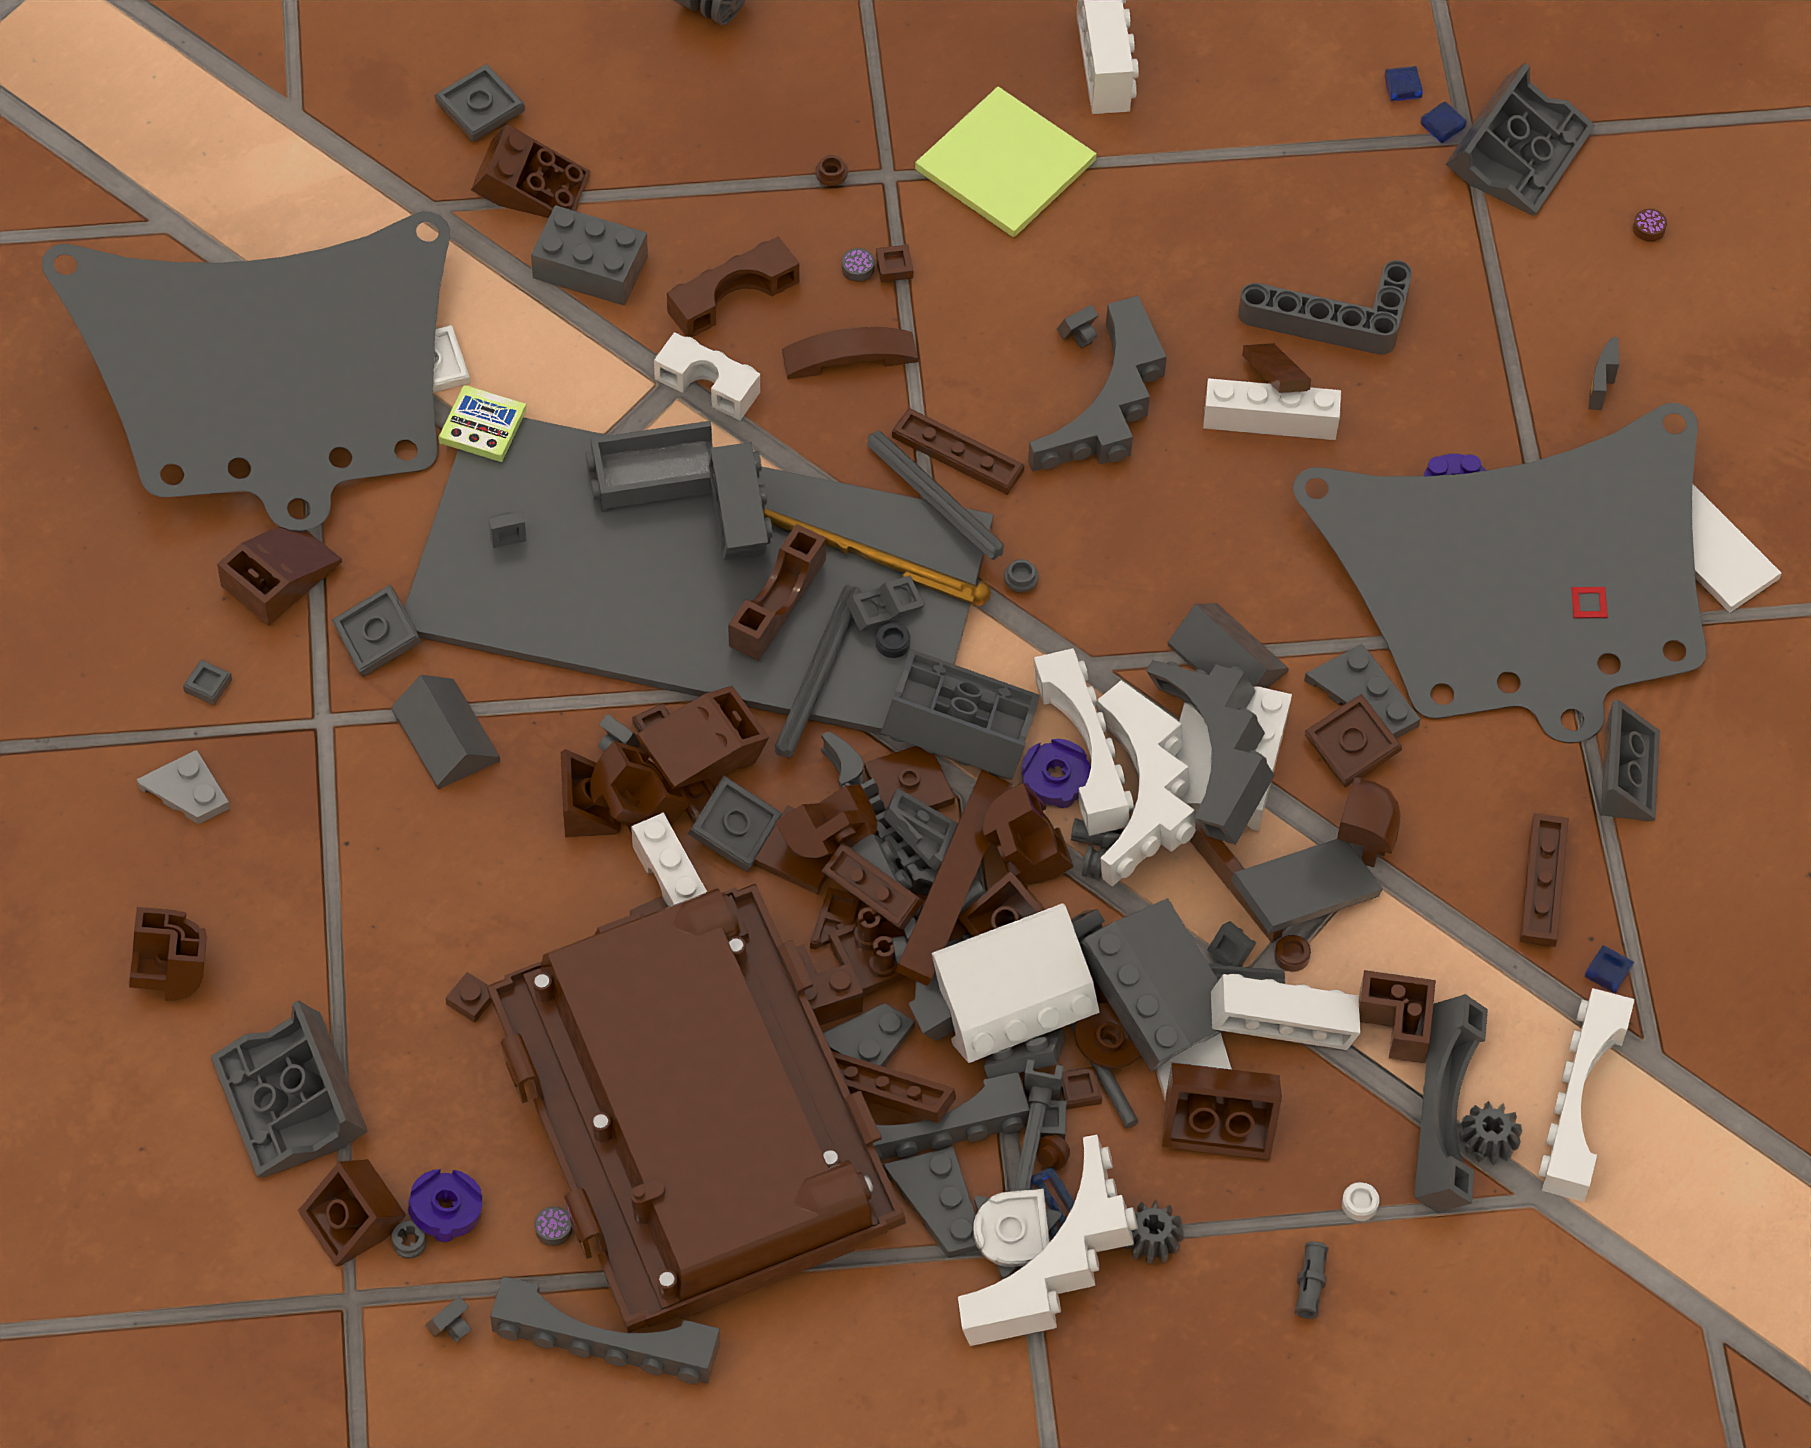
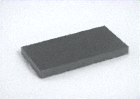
[1231,839,1383,934]

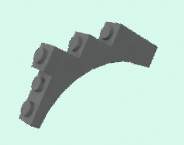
[1028,296,1167,472]
[1146,660,1275,845]

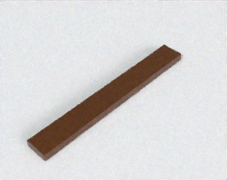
[895,770,1013,986]

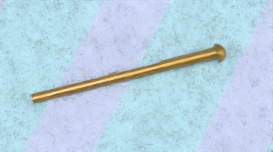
[763,508,991,606]

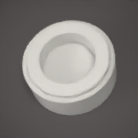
[1342,1182,1379,1221]

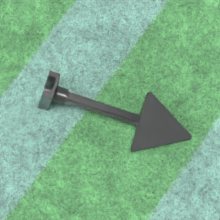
[975,1059,1064,1279]

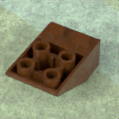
[471,124,590,218]
[217,527,342,625]
[636,685,769,789]

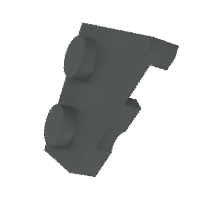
[823,1003,915,1067]

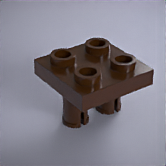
[828,907,908,995]

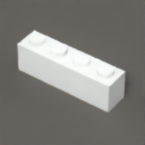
[1203,378,1341,440]
[1211,974,1361,1050]

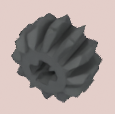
[1459,1100,1522,1165]
[1124,1200,1184,1265]

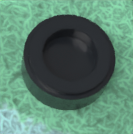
[876,623,910,658]

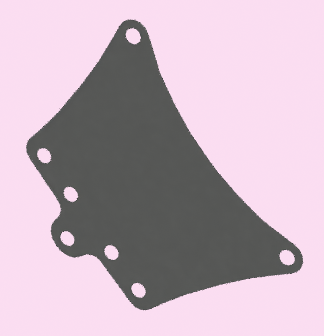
[42,211,450,531]
[1293,403,1707,743]

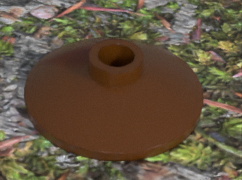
[1074,1003,1141,1069]

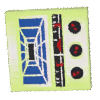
[439,385,527,462]

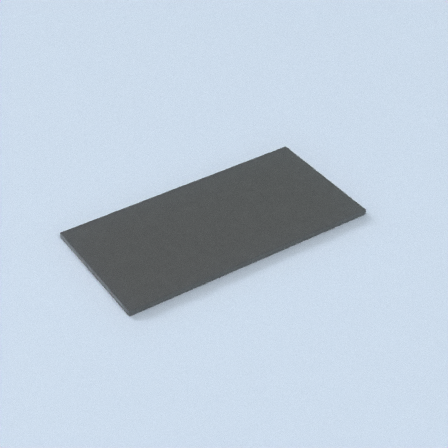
[404,418,994,736]

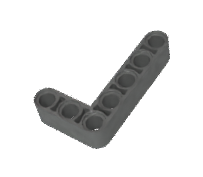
[1238,260,1412,355]

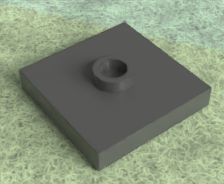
[435,64,525,142]
[332,585,422,677]
[688,776,783,872]

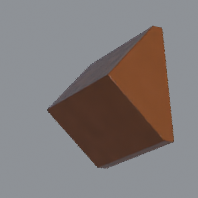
[561,749,620,837]

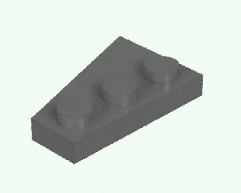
[1304,644,1421,738]
[883,1147,979,1258]

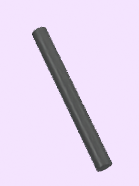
[1069,1021,1138,1128]

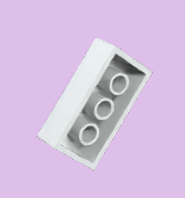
[1076,0,1139,114]

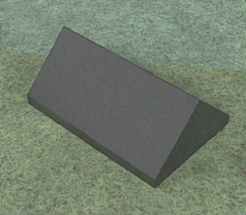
[1168,603,1289,688]
[392,675,500,789]
[1600,699,1660,821]

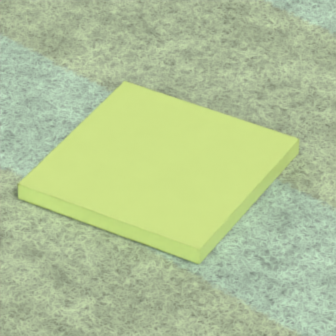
[915,87,1097,238]

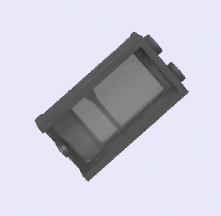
[585,421,713,512]

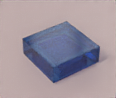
[1384,66,1423,101]
[1420,101,1467,143]
[1584,945,1634,994]

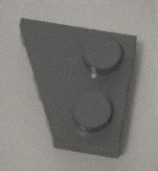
[883,788,958,871]
[984,1027,1066,1079]

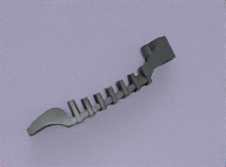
[821,731,985,921]

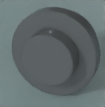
[1004,559,1038,592]

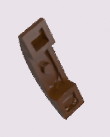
[782,327,918,379]

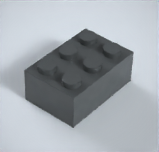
[531,205,648,306]
[707,442,773,560]

